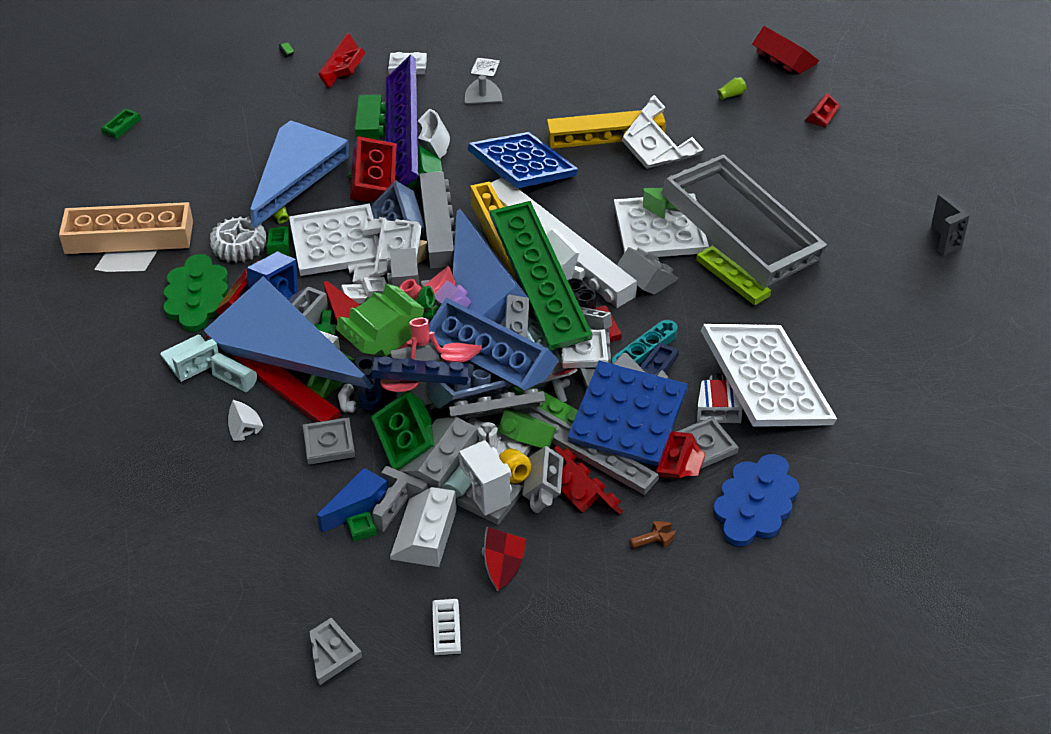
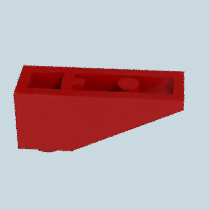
[323,281,360,340]

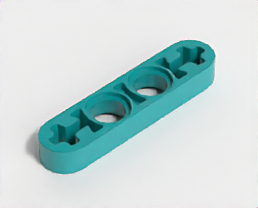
[612,320,677,366]

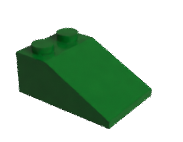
[371,391,434,470]

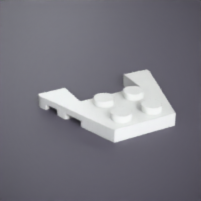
[622,95,704,169]
[352,216,421,284]

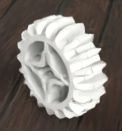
[210,216,267,263]

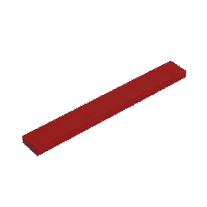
[206,334,341,423]

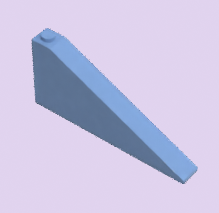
[250,121,349,228]
[453,209,528,324]
[204,276,373,389]

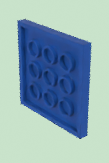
[467,132,578,188]
[568,361,688,467]

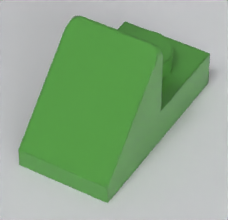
[643,188,685,219]

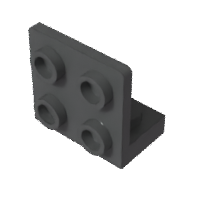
[931,193,970,256]

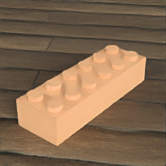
[59,202,193,254]

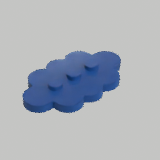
[713,454,799,546]

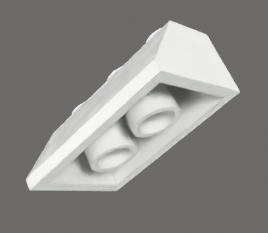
[390,487,457,567]

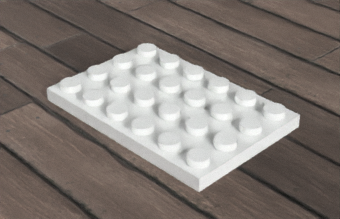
[701,324,837,426]

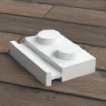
[388,52,427,74]

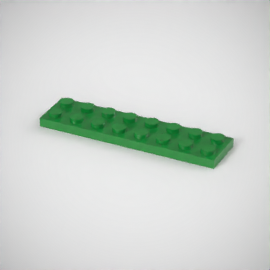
[490,201,593,351]

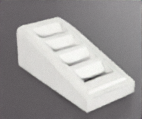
[432,599,461,655]

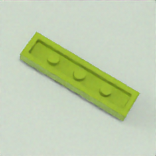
[696,245,771,305]

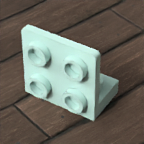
[161,335,219,382]

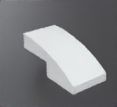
[340,277,387,304]

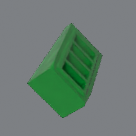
[266,226,290,256]

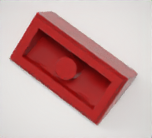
[805,93,841,127]

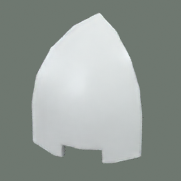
[228,400,263,441]

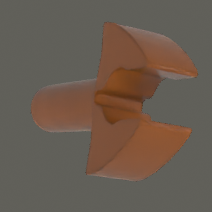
[629,521,676,548]

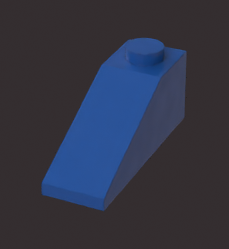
[317,468,388,532]

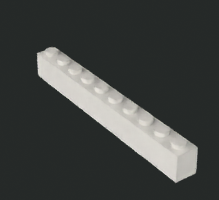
[491,177,637,308]

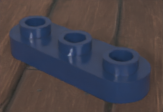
[354,356,383,411]

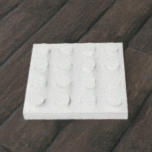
[614,193,709,257]
[289,204,379,276]

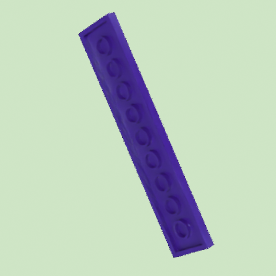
[386,55,418,186]

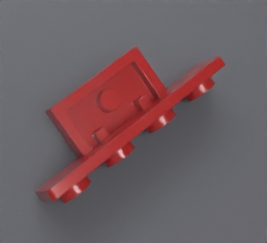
[318,33,365,88]
[554,445,624,515]

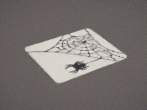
[471,58,500,76]

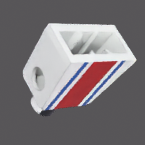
[697,373,743,423]

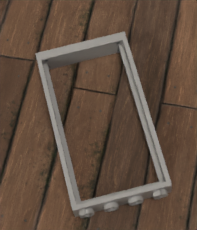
[661,154,827,288]

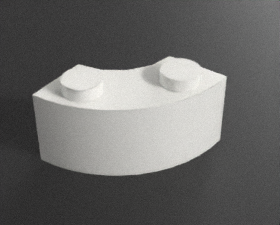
[417,109,450,159]

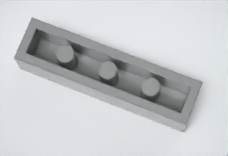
[580,307,612,330]

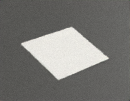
[94,250,158,272]

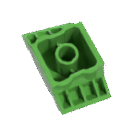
[336,284,424,357]

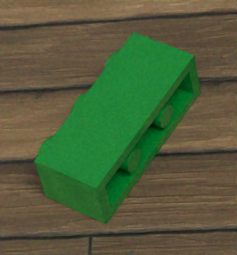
[355,95,386,140]

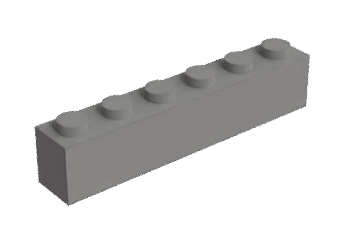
[420,172,455,269]

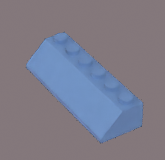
[429,298,559,390]

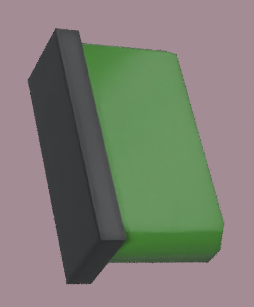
[279,42,294,58]

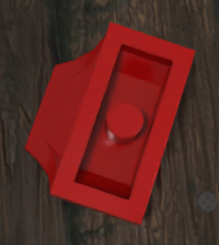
[656,431,705,478]

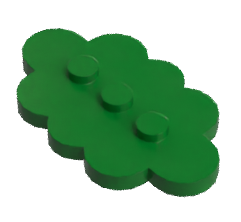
[163,254,229,332]

